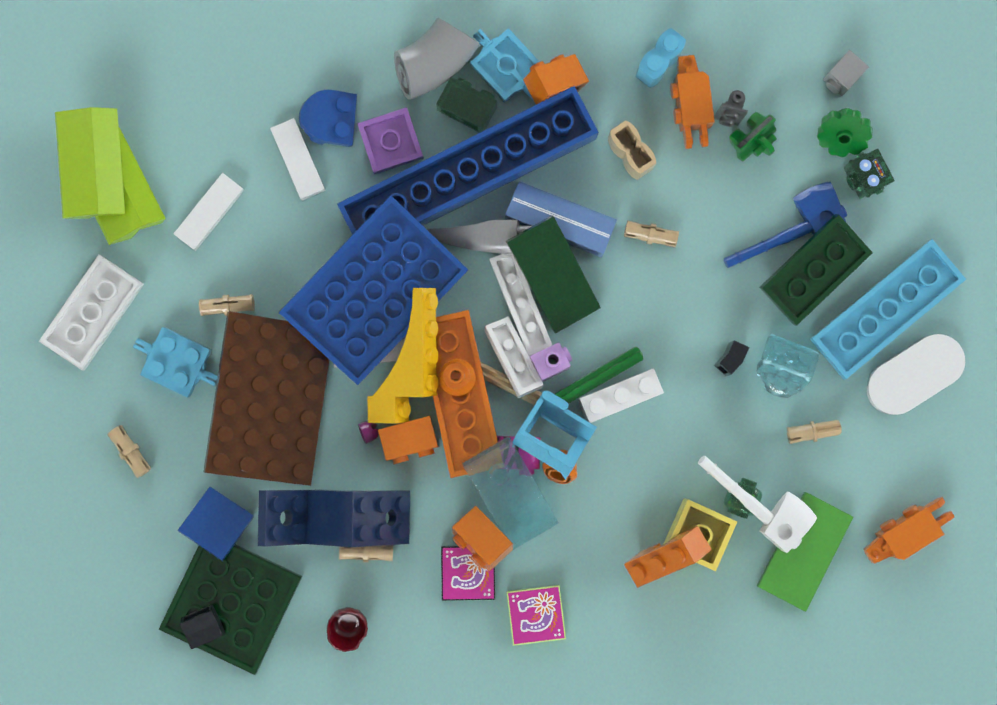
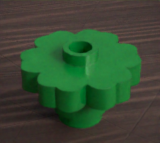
[817,108,873,157]

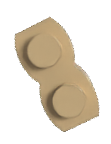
[608,120,656,180]

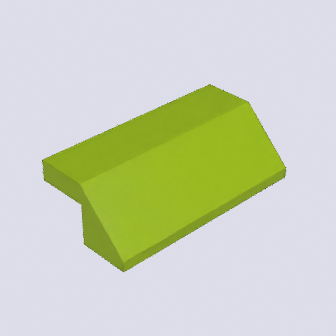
[55,107,125,219]
[95,127,166,245]

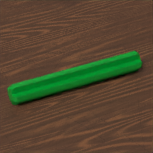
[555,347,643,404]

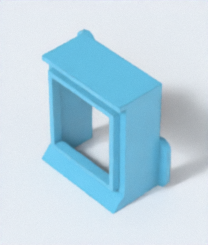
[511,390,597,480]

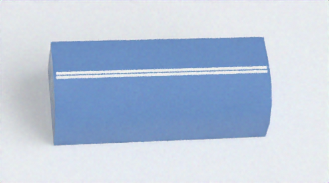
[505,181,617,258]

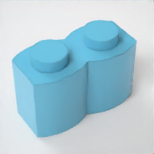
[636,28,686,88]

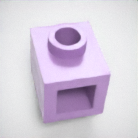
[530,343,572,382]

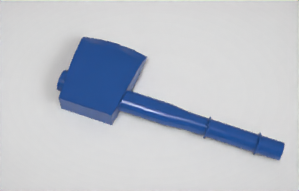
[724,181,847,268]

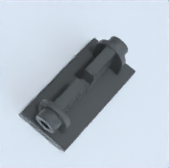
[714,90,748,127]

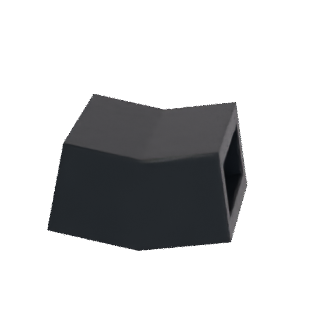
[714,340,749,376]
[180,604,226,649]

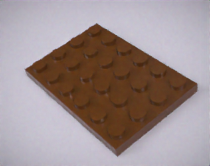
[203,311,329,486]

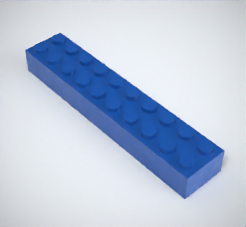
[337,86,599,234]

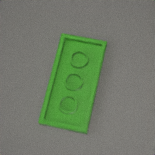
[757,492,853,612]

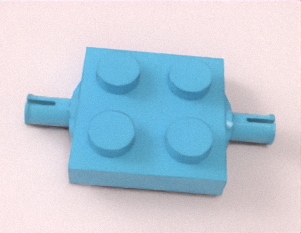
[470,28,540,103]
[133,327,218,398]

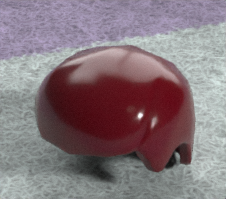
[327,607,368,652]

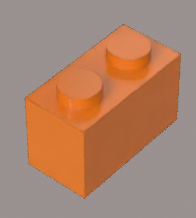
[523,54,589,105]
[378,416,439,464]
[452,506,513,572]

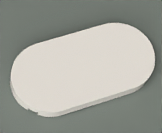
[867,334,965,415]

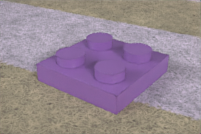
[357,107,424,175]

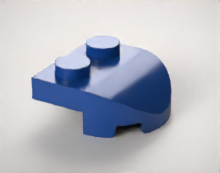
[299,89,357,147]

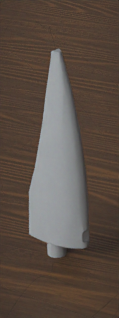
[427,220,532,254]

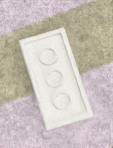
[39,254,144,371]

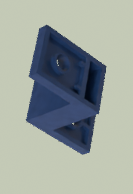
[258,489,410,547]

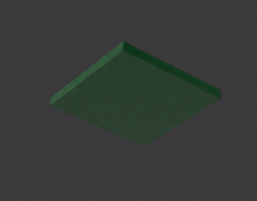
[159,544,303,675]

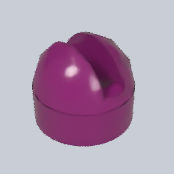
[358,421,379,444]

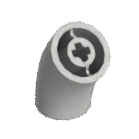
[394,18,480,100]

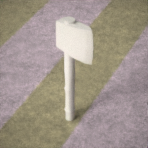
[698,456,817,553]

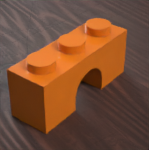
[624,526,712,588]

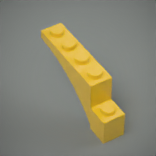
[367,288,439,424]

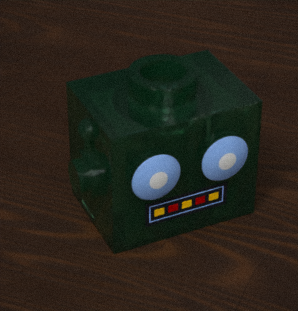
[843,148,895,199]

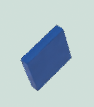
[178,487,254,561]

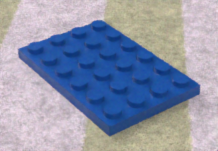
[279,195,468,385]

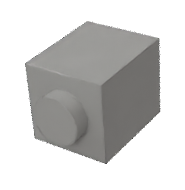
[823,50,869,96]

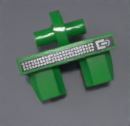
[729,112,777,162]

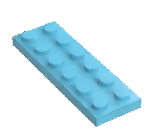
[810,239,966,380]

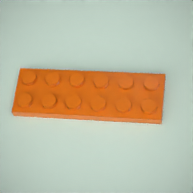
[433,310,504,478]

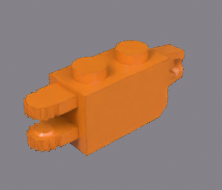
[670,55,715,149]
[863,497,955,564]

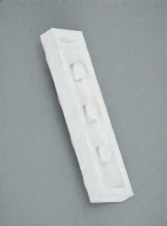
[489,254,552,357]

